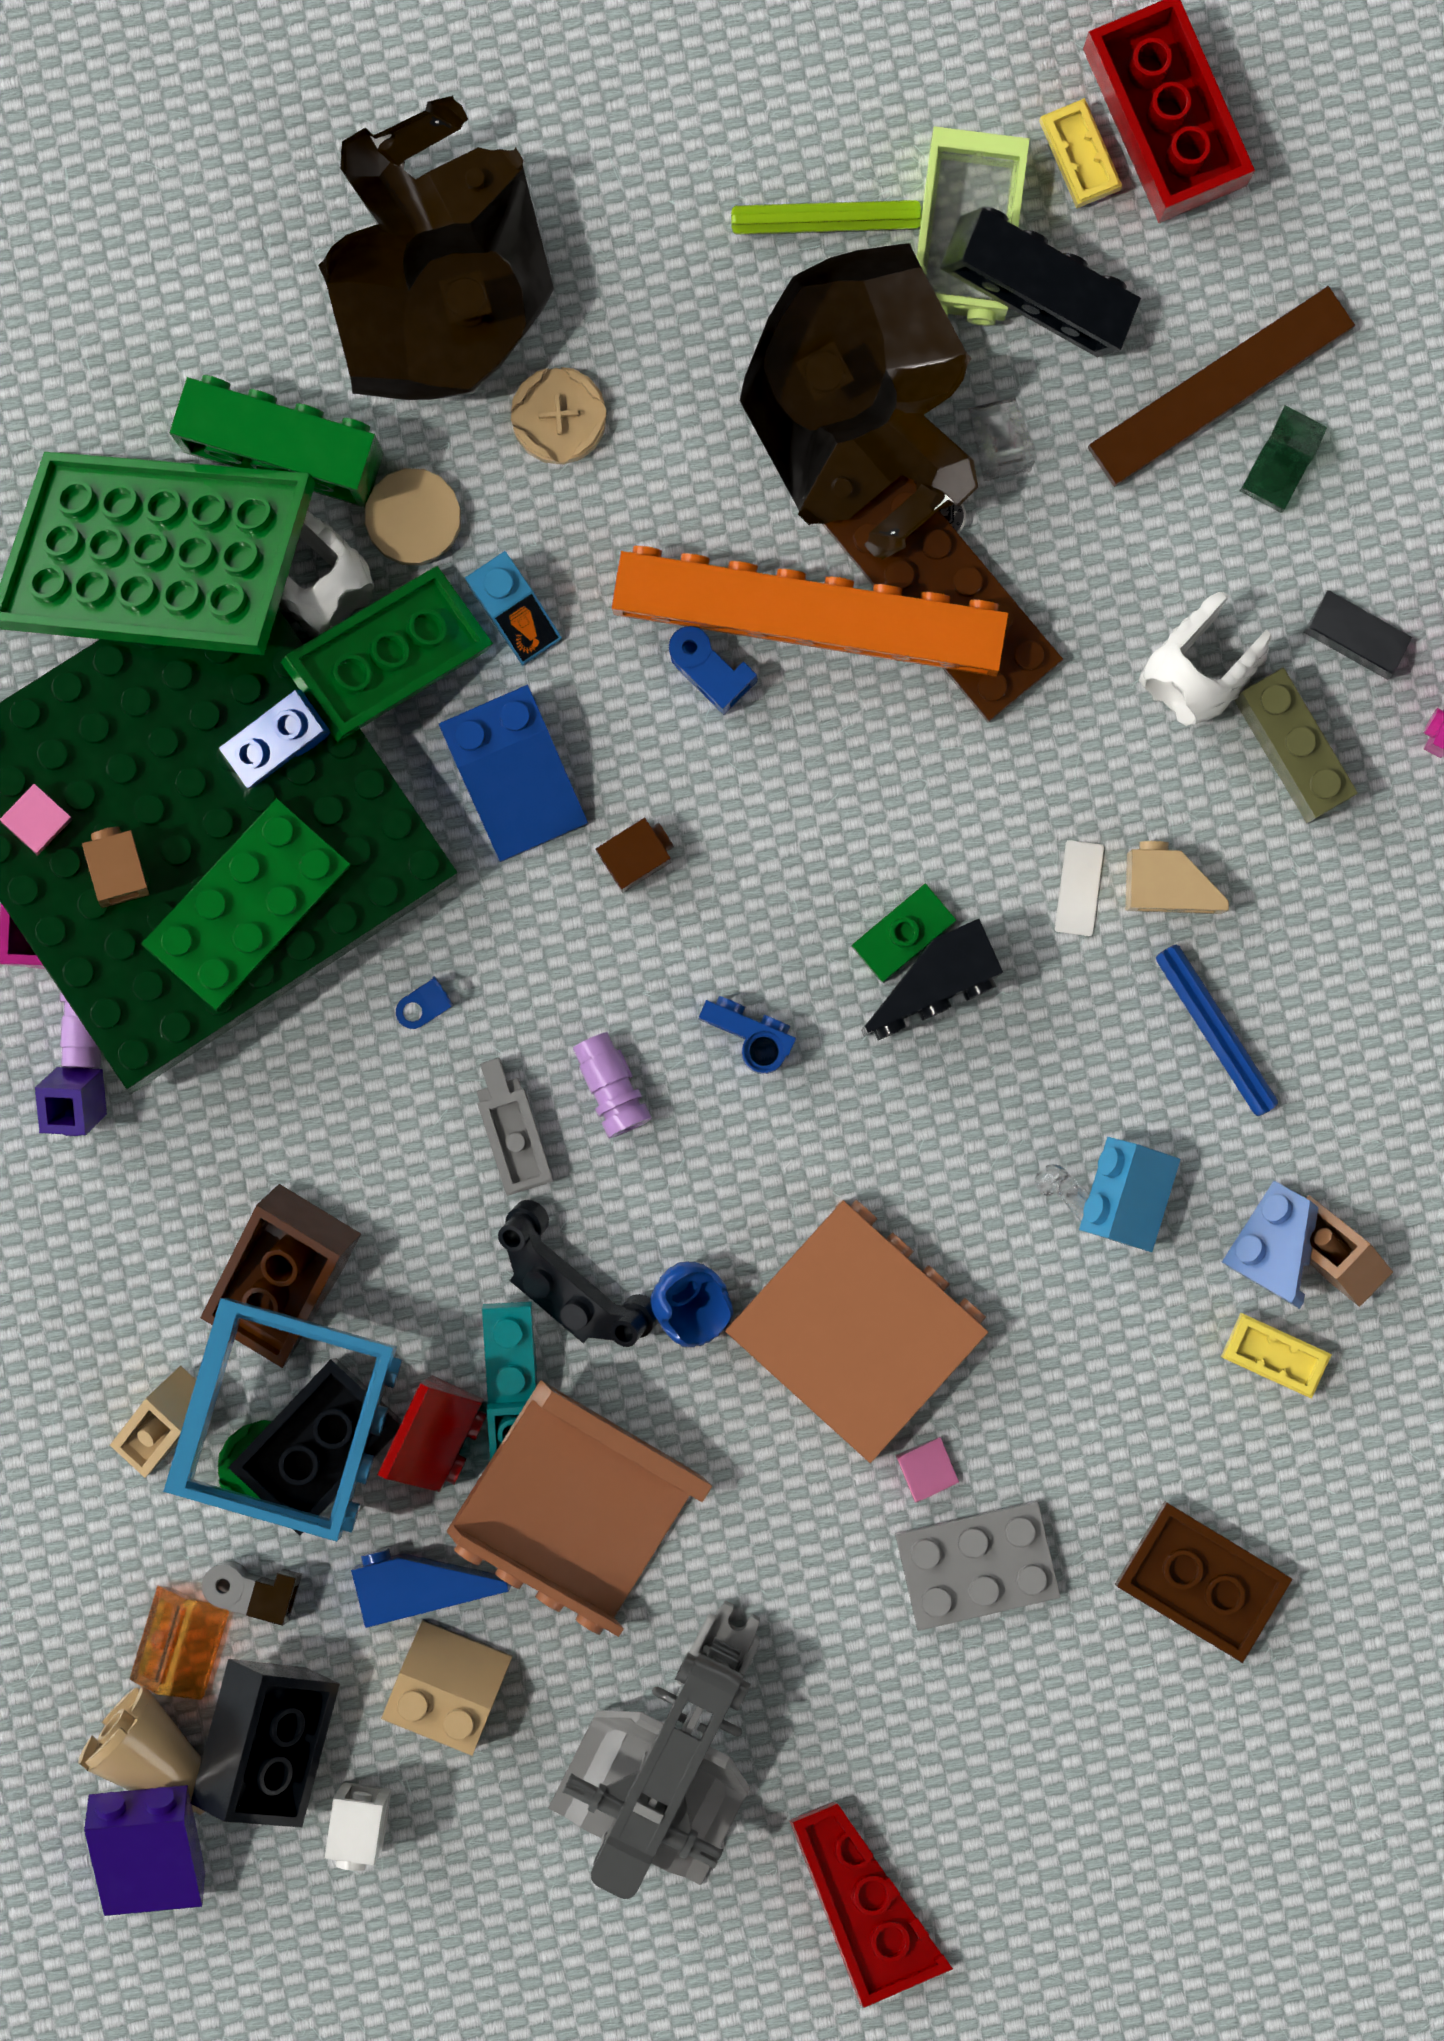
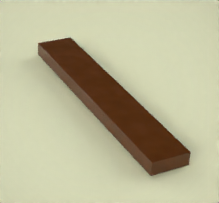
[1088,286,1355,487]

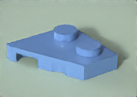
[1222,1181,1318,1309]

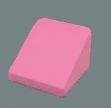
[895,1437,959,1503]

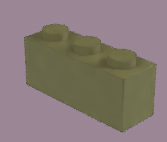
[1234,667,1358,823]

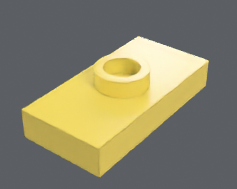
[1039,98,1122,209]
[1221,1313,1332,1399]

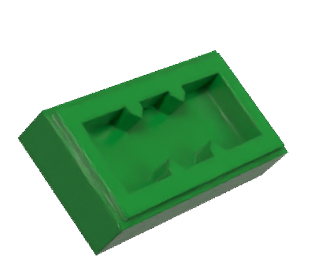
[851,883,956,983]

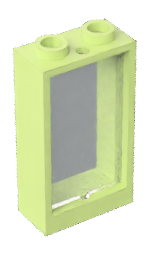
[916,126,1030,326]

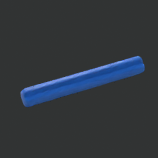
[1156,944,1278,1116]

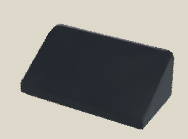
[1303,590,1412,680]

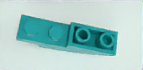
[482,1301,538,1460]

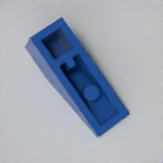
[351,1548,511,1628]

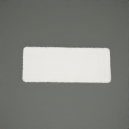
[1055,840,1104,936]

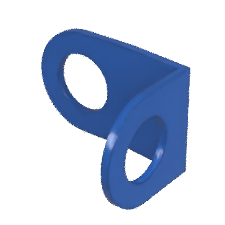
[396,976,454,1029]

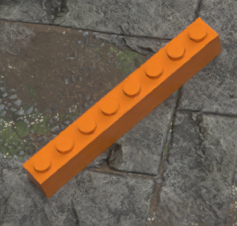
[611,546,1008,676]

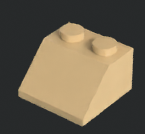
[381,1620,513,1756]

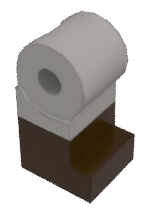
[202,1561,302,1626]

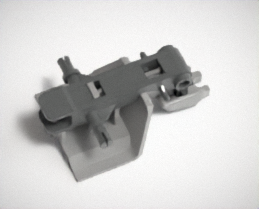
[548,1600,760,1899]

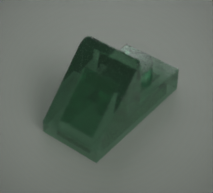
[1239,405,1327,513]

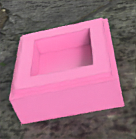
[0,784,72,856]

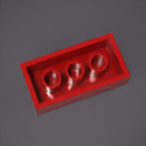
[1083,0,1255,223]

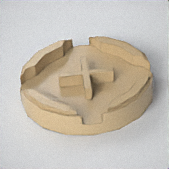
[511,367,607,465]
[365,468,461,566]

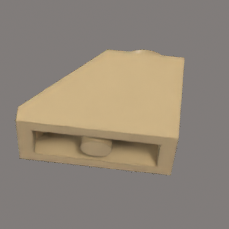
[1125,841,1229,914]
[110,1365,197,1478]

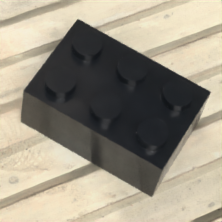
[228,1358,402,1536]
[190,1659,340,1828]

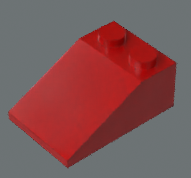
[377,1375,487,1492]

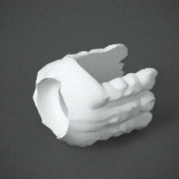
[279,511,374,637]
[1139,592,1272,726]

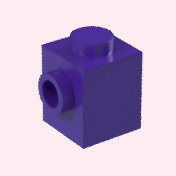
[35,1067,107,1136]

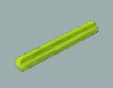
[731,200,921,235]

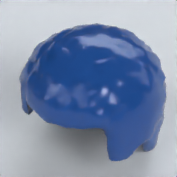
[651,1261,734,1348]

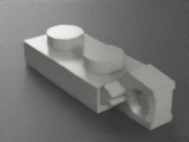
[477,1058,554,1196]

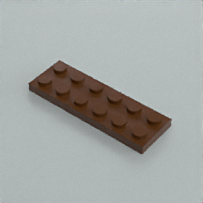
[822,475,1063,723]

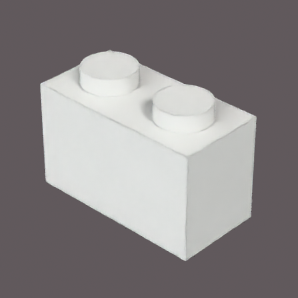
[324,1782,392,1871]

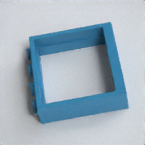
[163,1298,402,1542]

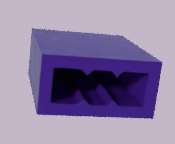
[84,1785,206,1916]

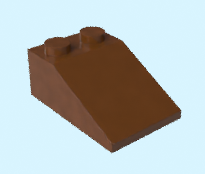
[200,1184,361,1368]

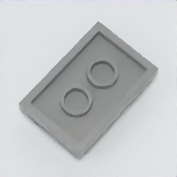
[895,1500,1061,1631]

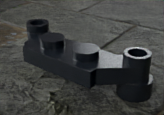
[498,1200,658,1347]

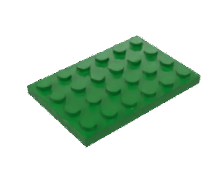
[0,451,316,655]

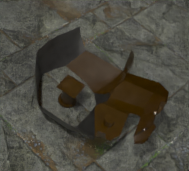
[318,95,554,400]
[739,243,978,560]

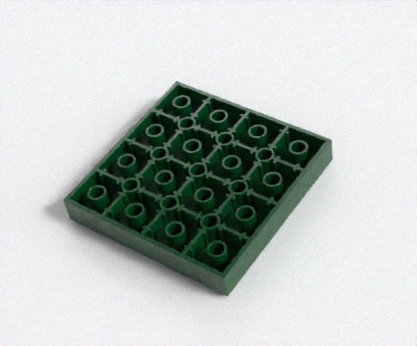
[0,608,458,1095]

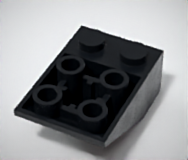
[861,919,1003,1041]

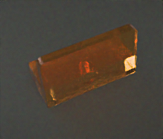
[129,1585,229,1700]

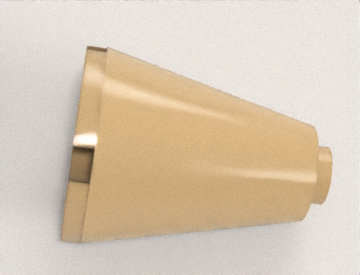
[78,1686,205,1815]

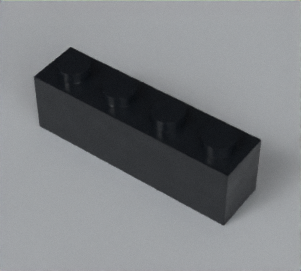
[940,207,1141,358]

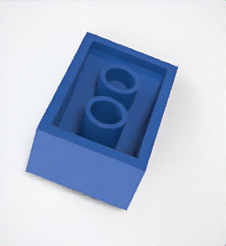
[438,685,588,862]

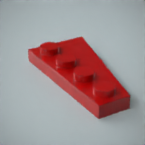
[789,1802,953,2008]

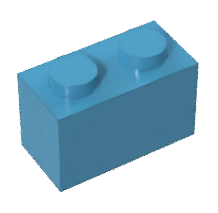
[1079,1137,1181,1252]

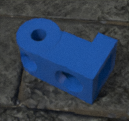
[669,626,758,715]

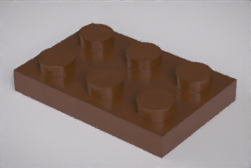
[1115,1501,1293,1663]

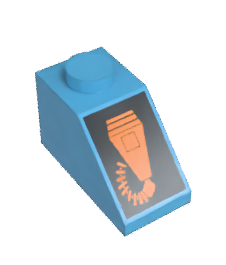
[465,551,562,666]

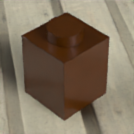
[595,817,674,893]

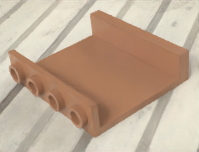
[725,1200,988,1464]
[447,1380,712,1637]

